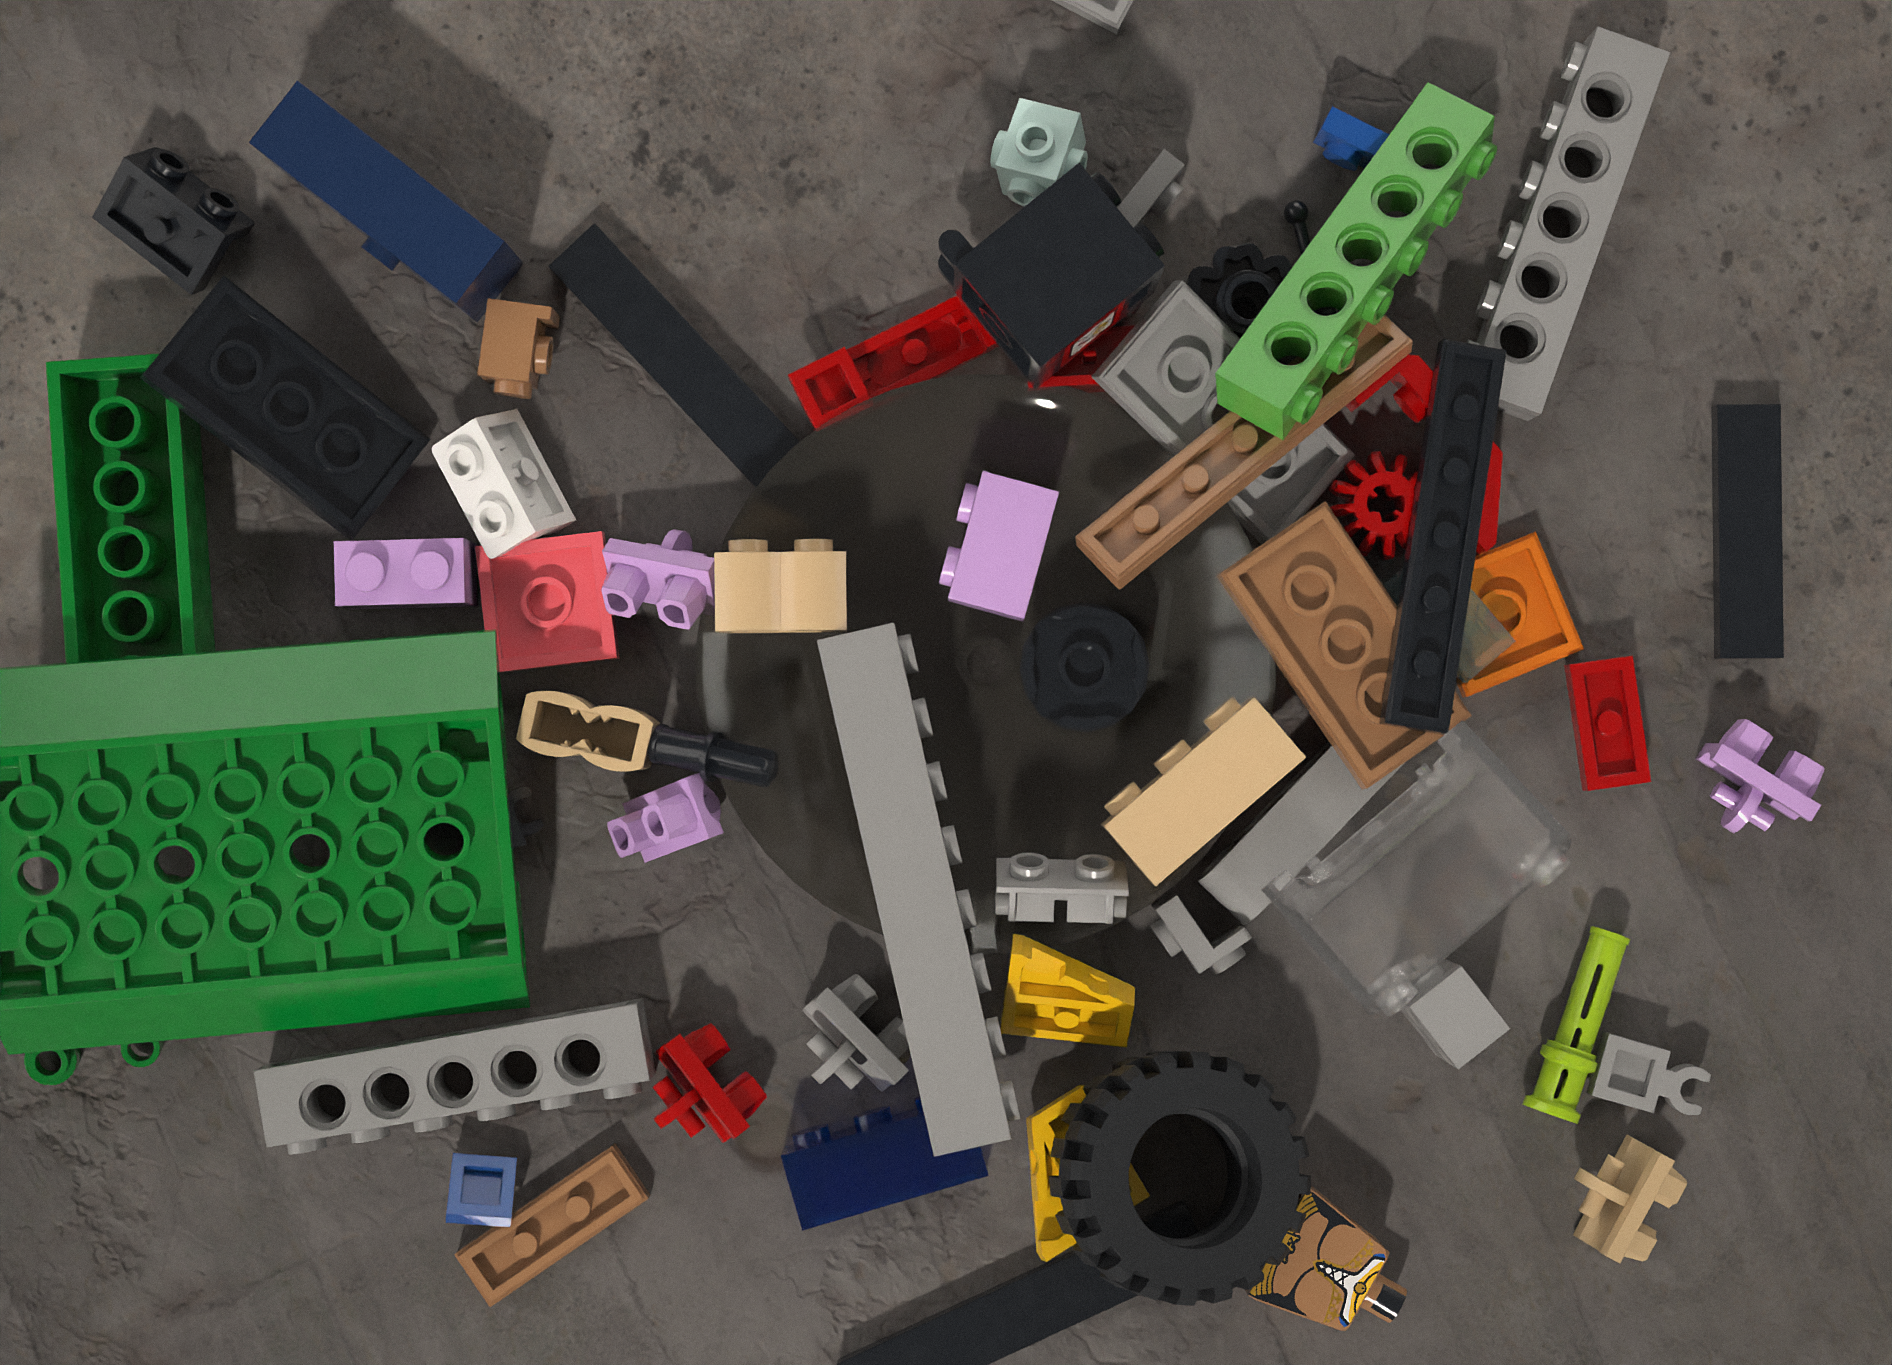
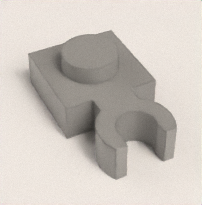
[1586,1031,1711,1115]

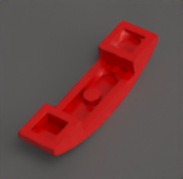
[787,295,999,434]

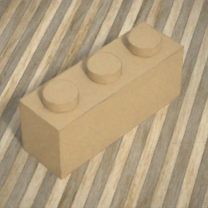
[1101,696,1306,886]

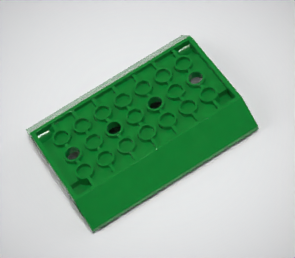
[0,629,530,1055]

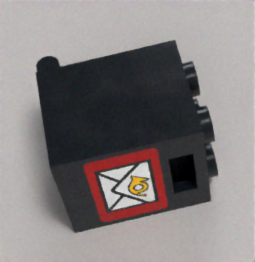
[938,163,1165,390]

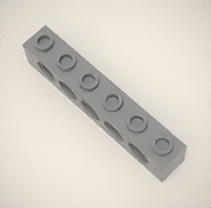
[1466,26,1670,421]
[254,998,656,1155]

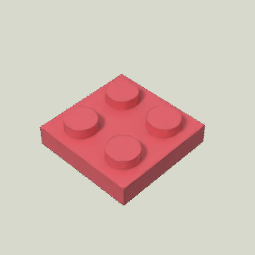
[475,531,620,673]

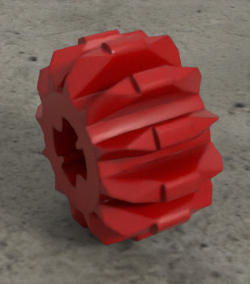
[1329,451,1418,561]

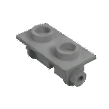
[995,853,1129,924]

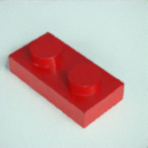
[1564,655,1651,791]

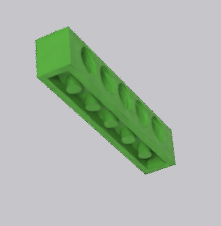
[1215,82,1497,440]

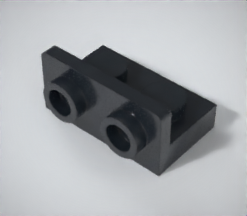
[92,147,255,295]

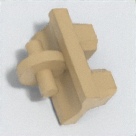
[1573,1135,1687,1263]

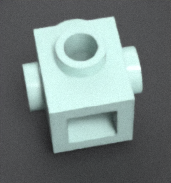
[990,98,1088,207]

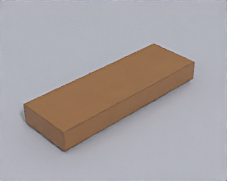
[454,1143,650,1307]

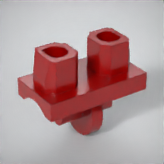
[652,1023,767,1143]

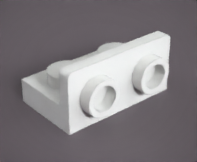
[432,409,576,559]

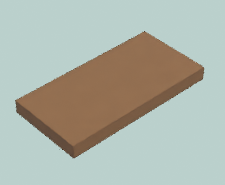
[1216,502,1472,789]

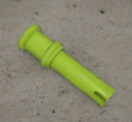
[1522,926,1631,1124]

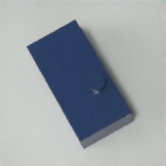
[249,80,524,323]

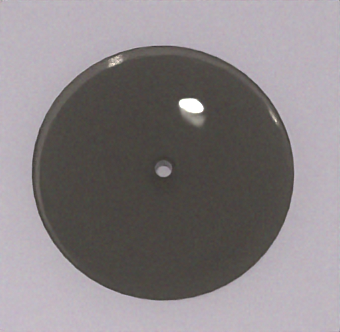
[696,374,1276,954]

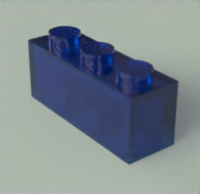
[781,1096,989,1231]

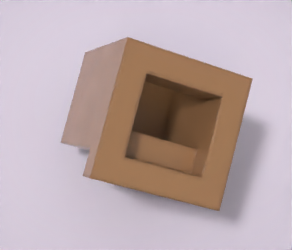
[477,298,560,399]

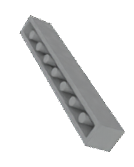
[817,623,1021,1157]

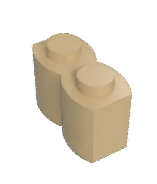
[714,539,847,633]
[516,691,660,772]

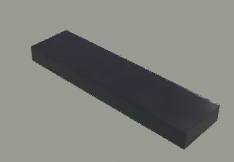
[1711,404,1784,659]

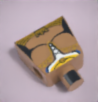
[1245,1185,1407,1331]

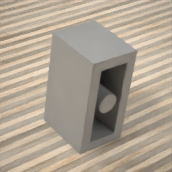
[1389,956,1510,1070]

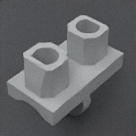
[802,974,911,1092]

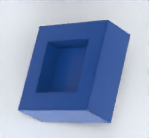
[1313,106,1390,171]
[446,1153,517,1227]

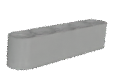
[1198,741,1404,925]

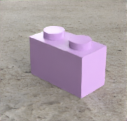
[939,471,1059,622]
[334,538,478,610]

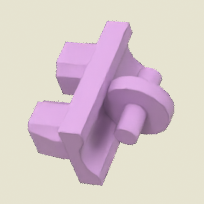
[601,529,715,630]
[1696,719,1825,833]
[607,773,724,863]

